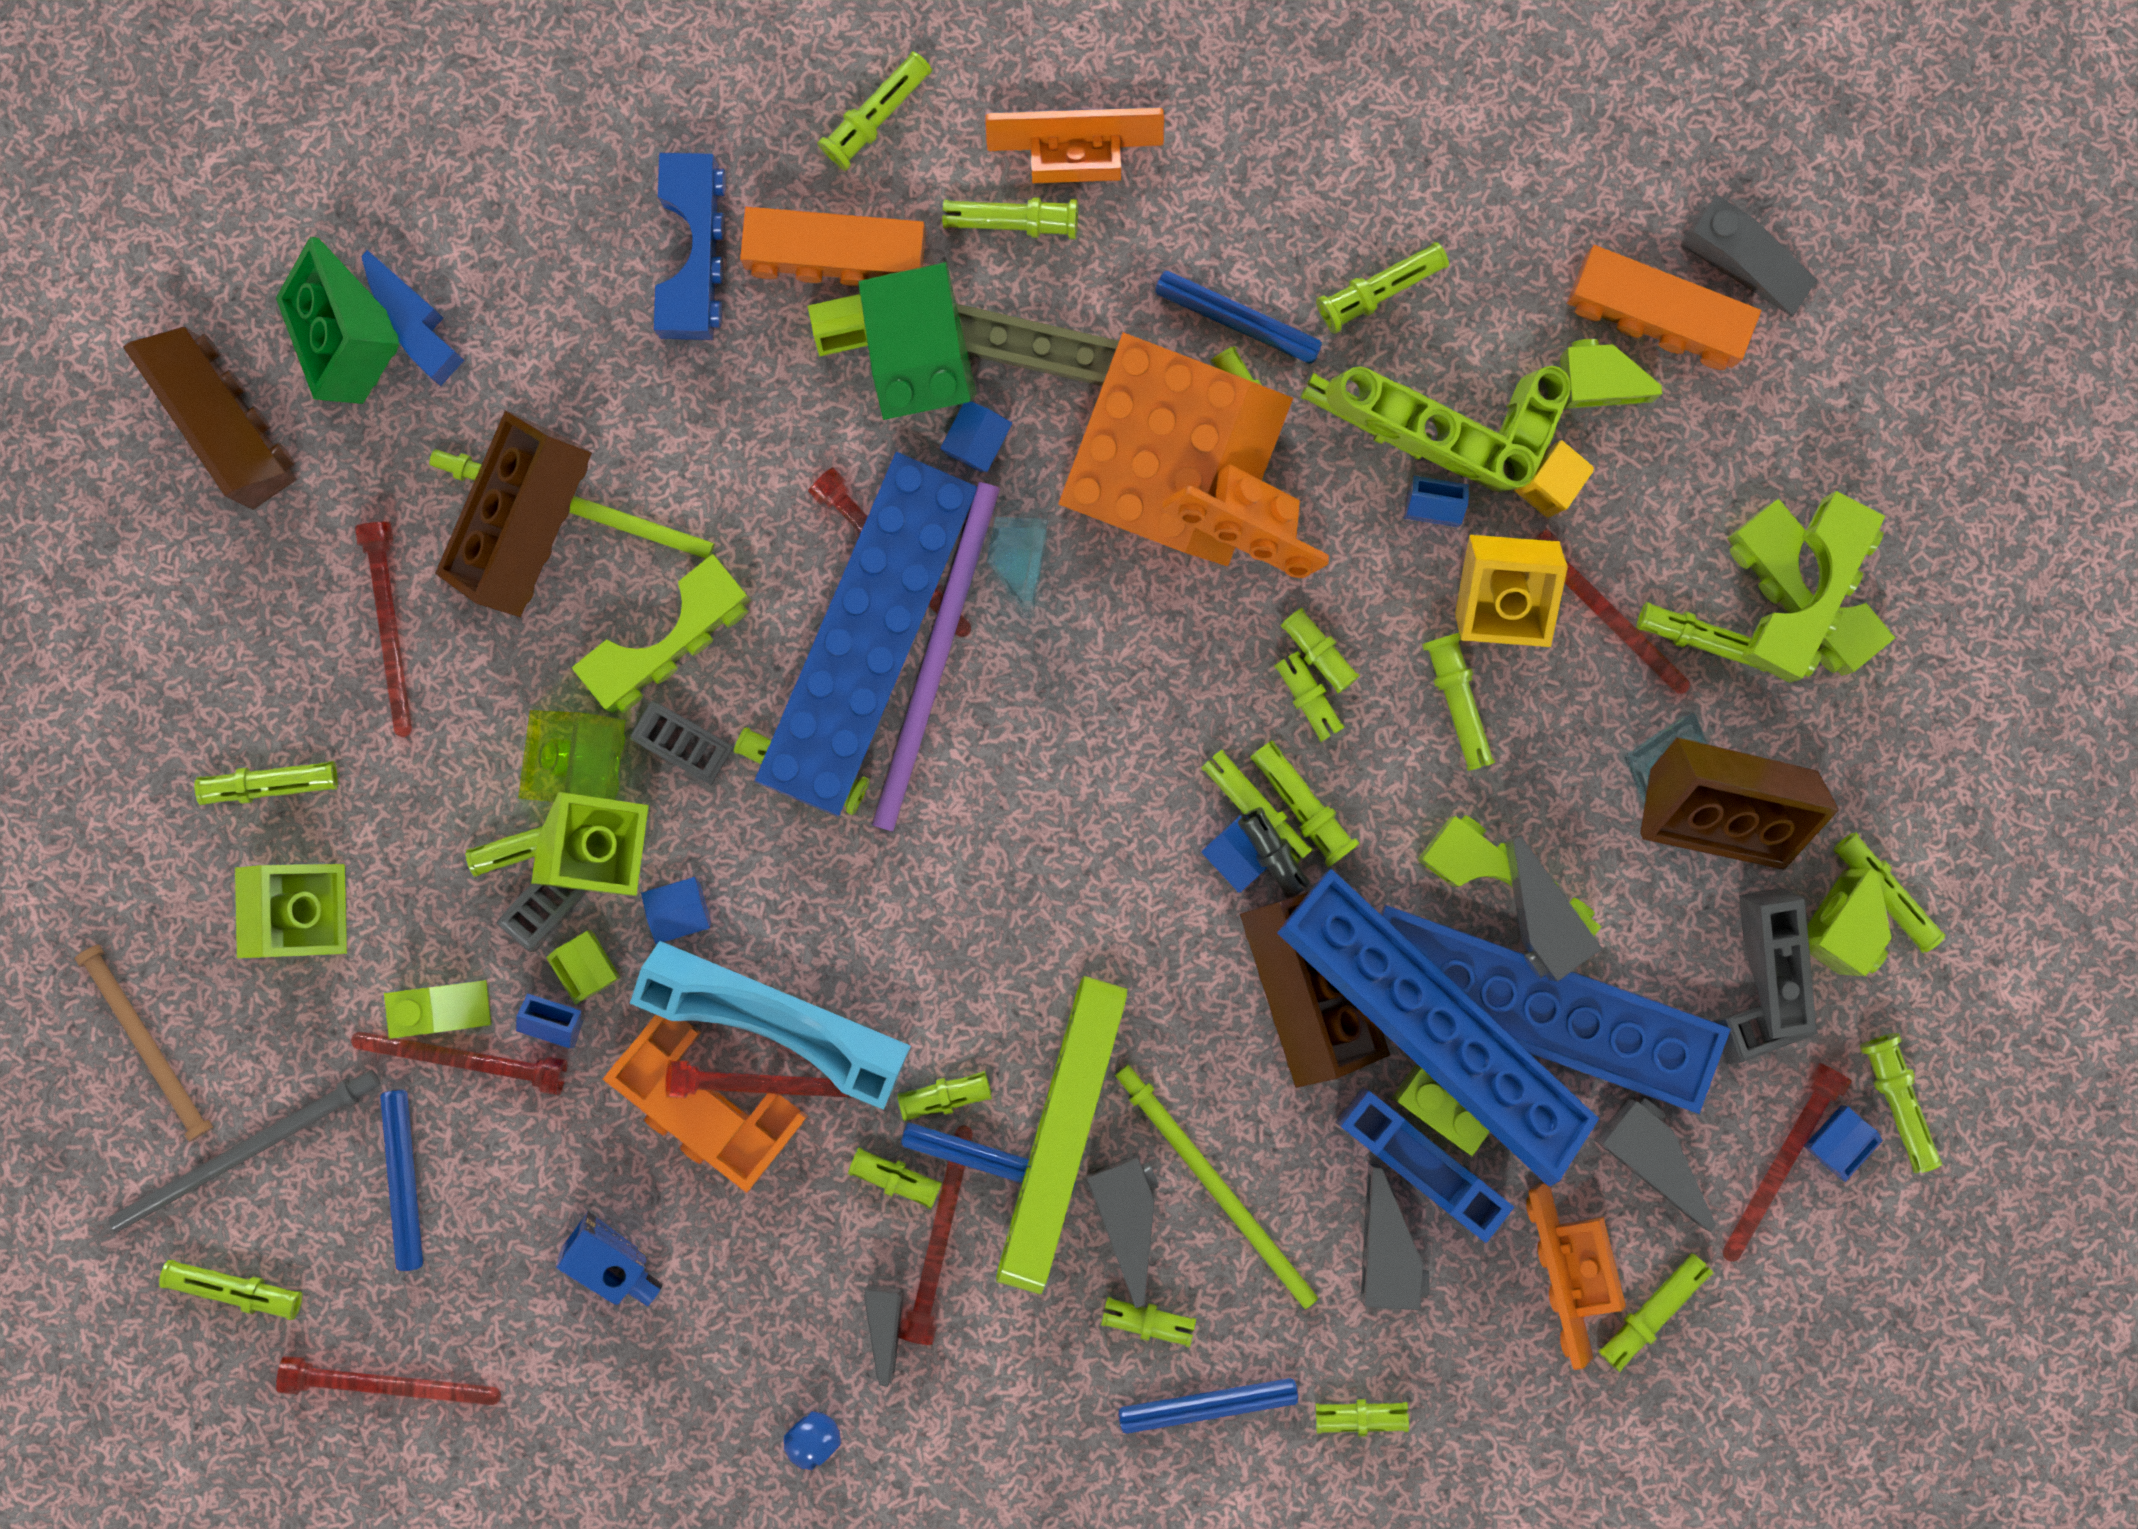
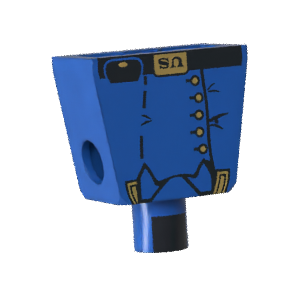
[556,1211,663,1307]

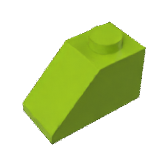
[1560,339,1662,409]
[384,980,492,1039]

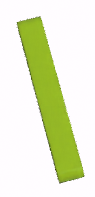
[996,975,1128,1295]

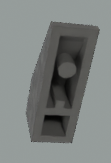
[1681,195,1817,317]
[1505,835,1603,981]
[1739,888,1817,1039]
[1594,1098,1716,1232]
[1087,1155,1159,1308]
[1360,1164,1430,1310]

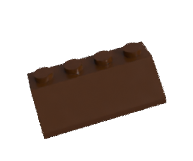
[123,326,297,510]
[435,410,592,618]
[1640,737,1839,870]
[1240,891,1390,1088]

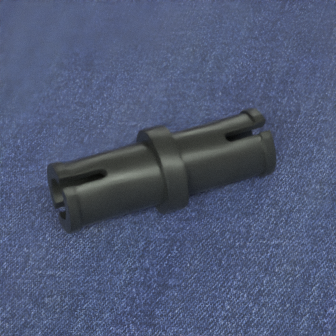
[1237,807,1310,898]

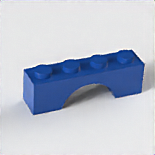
[654,153,726,340]
[1335,1087,1514,1243]

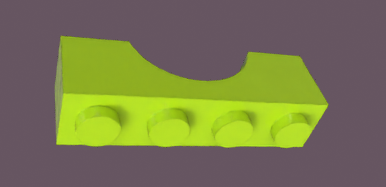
[1741,491,1886,683]
[1727,498,1895,676]
[571,554,752,713]
[1417,815,1602,936]

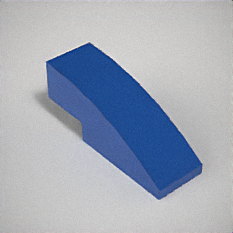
[361,250,464,386]

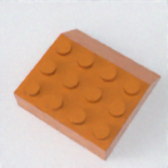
[1058,332,1293,567]

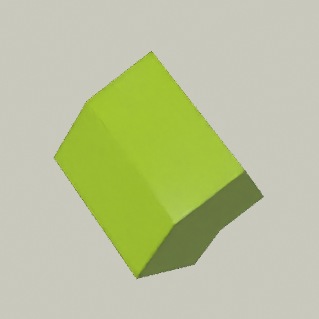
[807,294,868,357]
[546,930,621,1005]

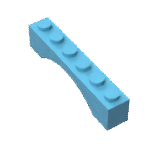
[630,941,911,1110]

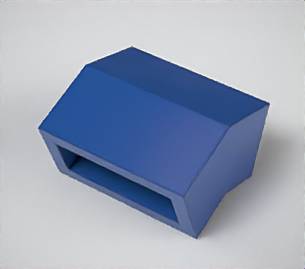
[940,401,1012,473]
[1404,475,1469,528]
[1201,816,1267,893]
[641,877,711,944]
[516,993,584,1048]
[1804,1105,1883,1182]

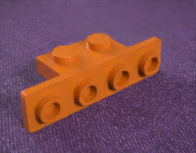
[985,108,1164,183]
[1162,464,1329,578]
[1526,1182,1626,1370]

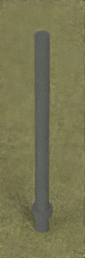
[108,1070,381,1233]

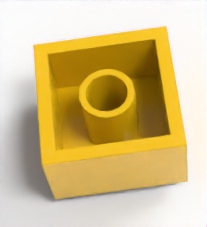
[1455,535,1568,647]

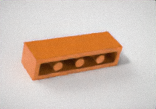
[740,206,926,287]
[1566,245,1762,370]

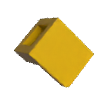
[1514,440,1594,518]

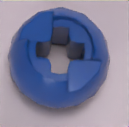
[783,1411,841,1470]

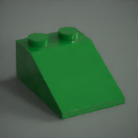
[276,236,400,404]
[858,261,977,420]

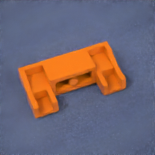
[602,1014,808,1193]

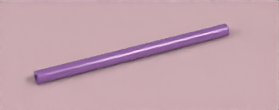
[872,482,1000,832]

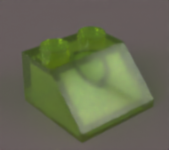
[518,710,626,803]

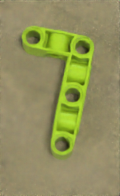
[1326,366,1571,493]

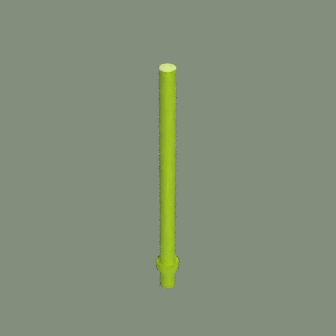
[429,449,715,559]
[1114,1064,1319,1309]

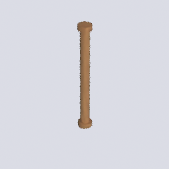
[74,945,214,1142]

